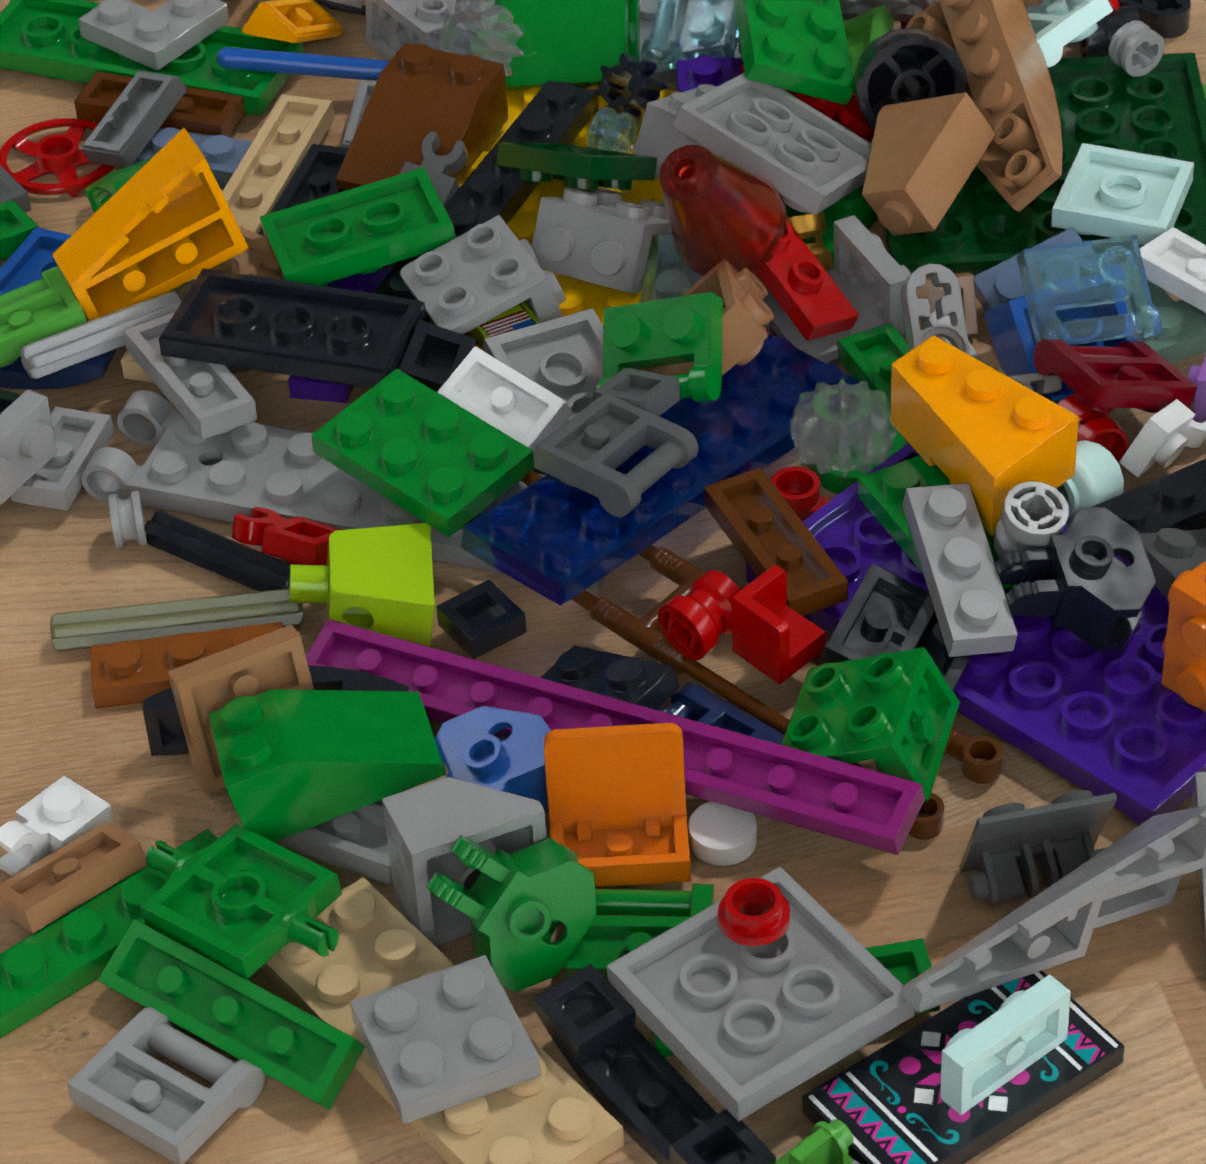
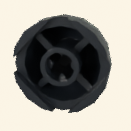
[854,27,968,131]

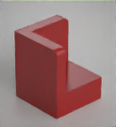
[732,565,825,685]

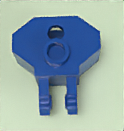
[435,706,551,814]

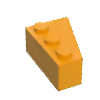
[52,128,249,321]
[891,335,1079,537]

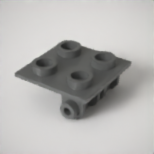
[959,790,1117,905]

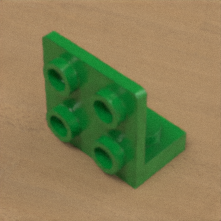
[781,647,960,802]

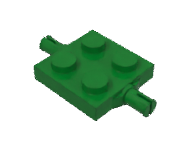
[140,824,342,980]

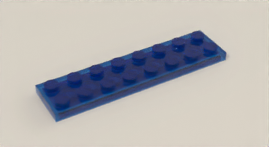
[461,334,865,606]

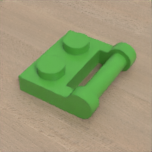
[0,266,87,367]

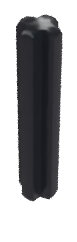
[144,511,291,592]

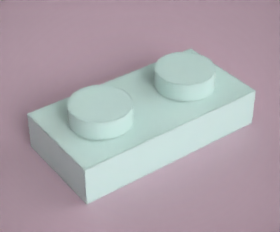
[940,974,1071,1115]

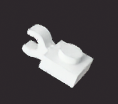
[1119,399,1206,478]
[0,776,114,877]

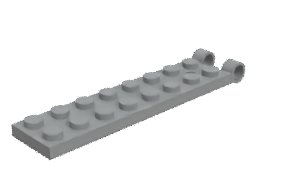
[81,390,636,591]

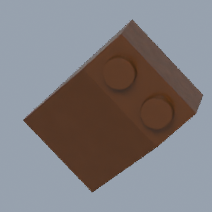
[336,43,509,190]

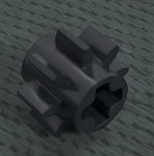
[594,53,667,125]

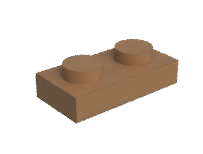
[0,821,147,934]

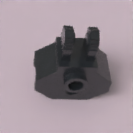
[995,507,1156,652]

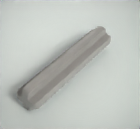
[21,291,182,379]

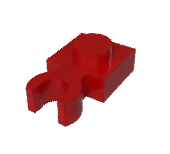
[232,507,344,565]

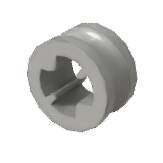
[1109,20,1165,77]
[108,490,148,549]

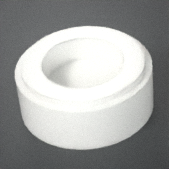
[688,801,757,866]

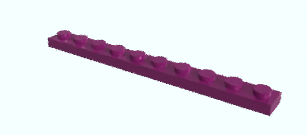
[306,619,925,855]

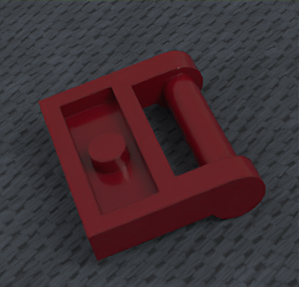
[1033,339,1198,413]

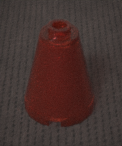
[659,145,787,275]

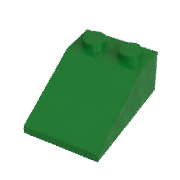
[208,689,447,842]

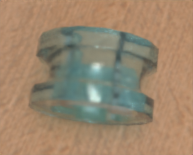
[587,106,637,153]

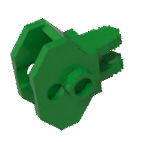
[426,835,597,992]

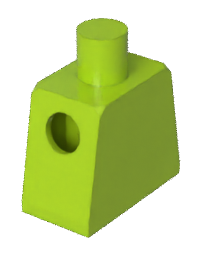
[289,523,435,647]

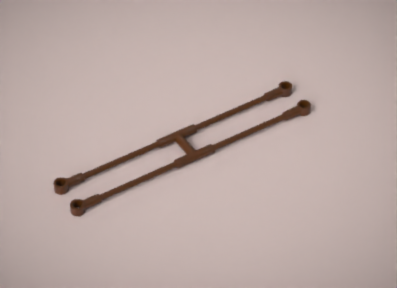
[372,471,1003,840]

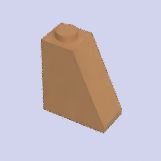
[862,92,996,236]

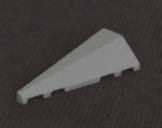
[900,805,1206,1013]

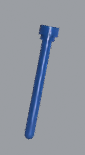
[216,47,389,81]

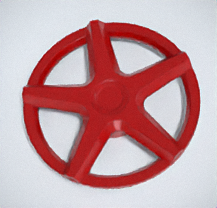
[0,118,115,198]

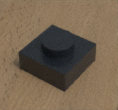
[436,579,527,659]

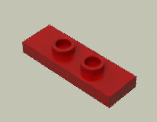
[712,190,859,341]

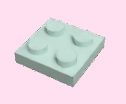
[1051,143,1194,245]

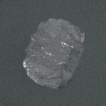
[429,0,524,77]
[791,378,896,478]

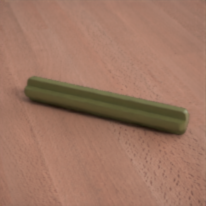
[50,588,304,651]

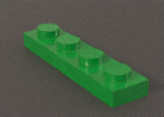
[98,919,365,1110]

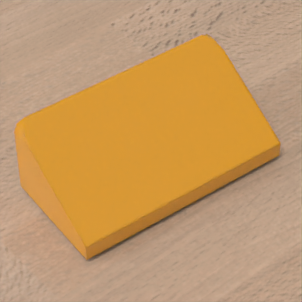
[241,0,345,43]

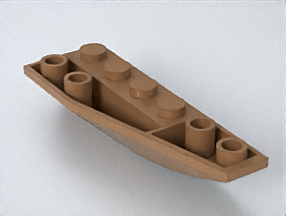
[905,0,1063,212]

